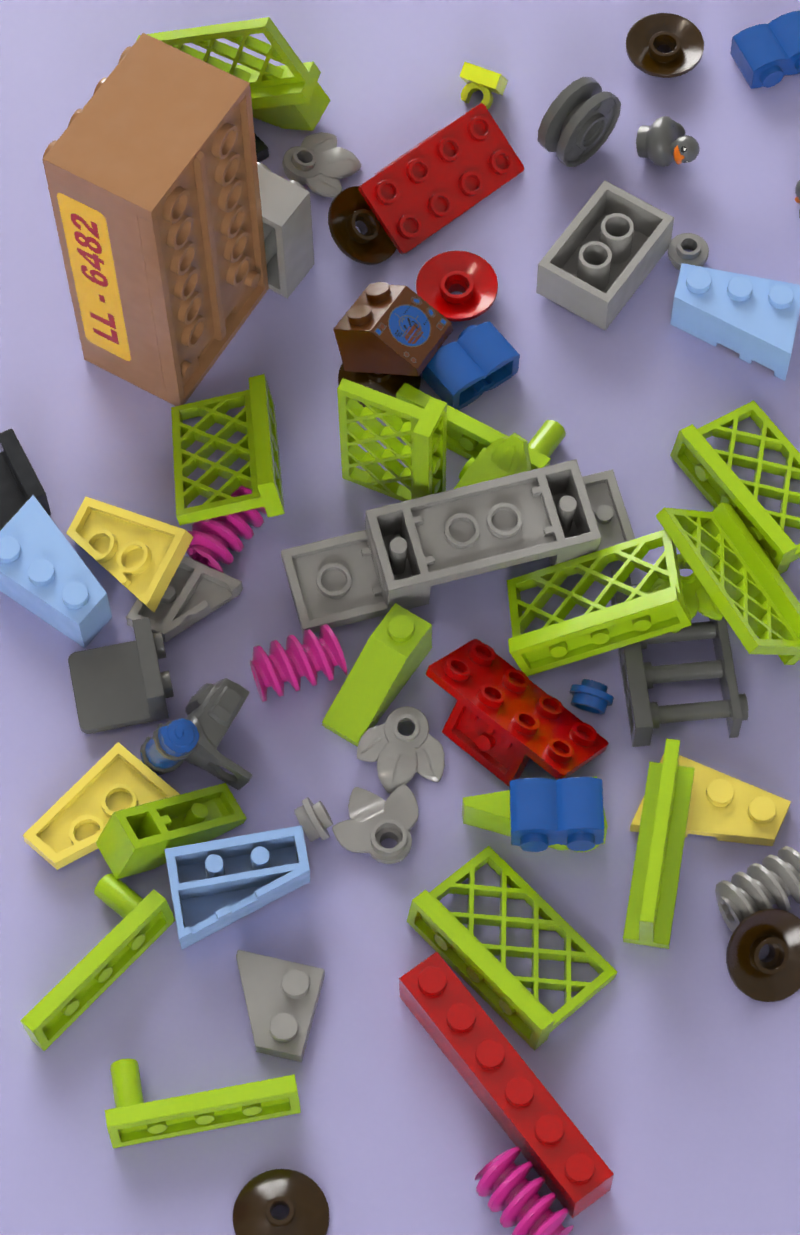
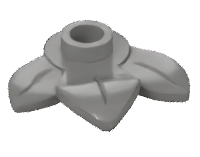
[282,132,361,198]
[357,706,445,794]
[332,784,419,864]

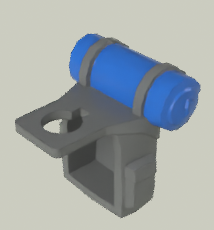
[140,678,252,790]

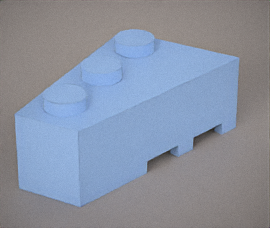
[670,263,800,381]
[0,495,112,648]
[164,825,310,950]

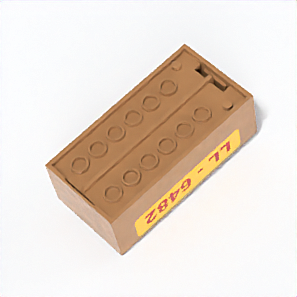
[43,33,269,406]

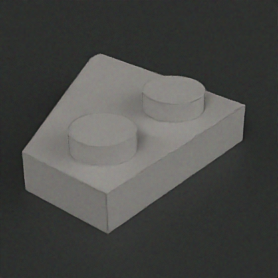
[126,556,243,642]
[236,950,325,1062]

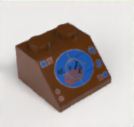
[333,282,453,376]

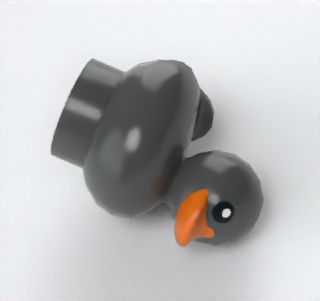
[636,116,700,167]

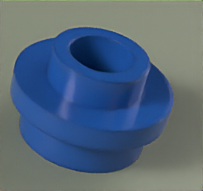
[570,679,614,715]

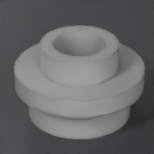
[668,233,709,271]
[294,798,333,842]

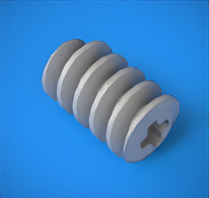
[715,846,800,932]

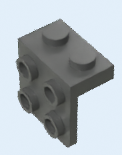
[68,617,174,734]

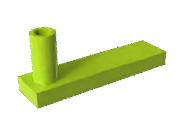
[396,383,566,470]
[20,873,176,1051]
[105,1058,301,1148]

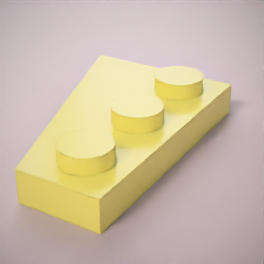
[66,496,193,613]
[23,742,180,870]
[630,754,791,846]

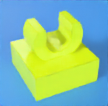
[459,62,508,109]

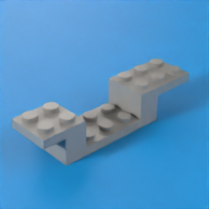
[281,459,635,634]

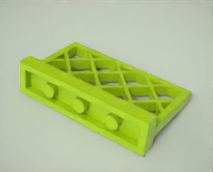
[136,17,321,110]
[171,374,285,526]
[337,378,447,502]
[670,400,800,574]
[656,502,800,665]
[507,529,692,677]
[623,738,695,949]
[406,846,617,1051]

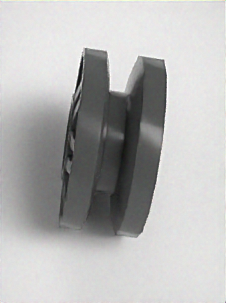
[538,77,621,167]

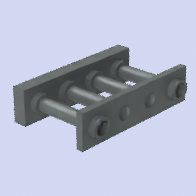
[610,569,748,747]

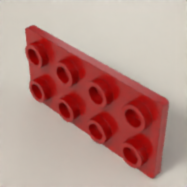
[358,103,524,254]
[425,639,609,786]

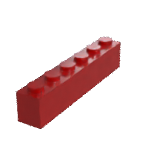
[399,952,614,1218]

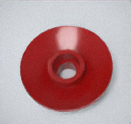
[416,251,498,322]

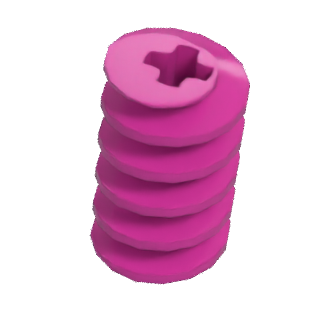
[186,486,267,573]
[250,624,347,702]
[475,1146,574,1235]

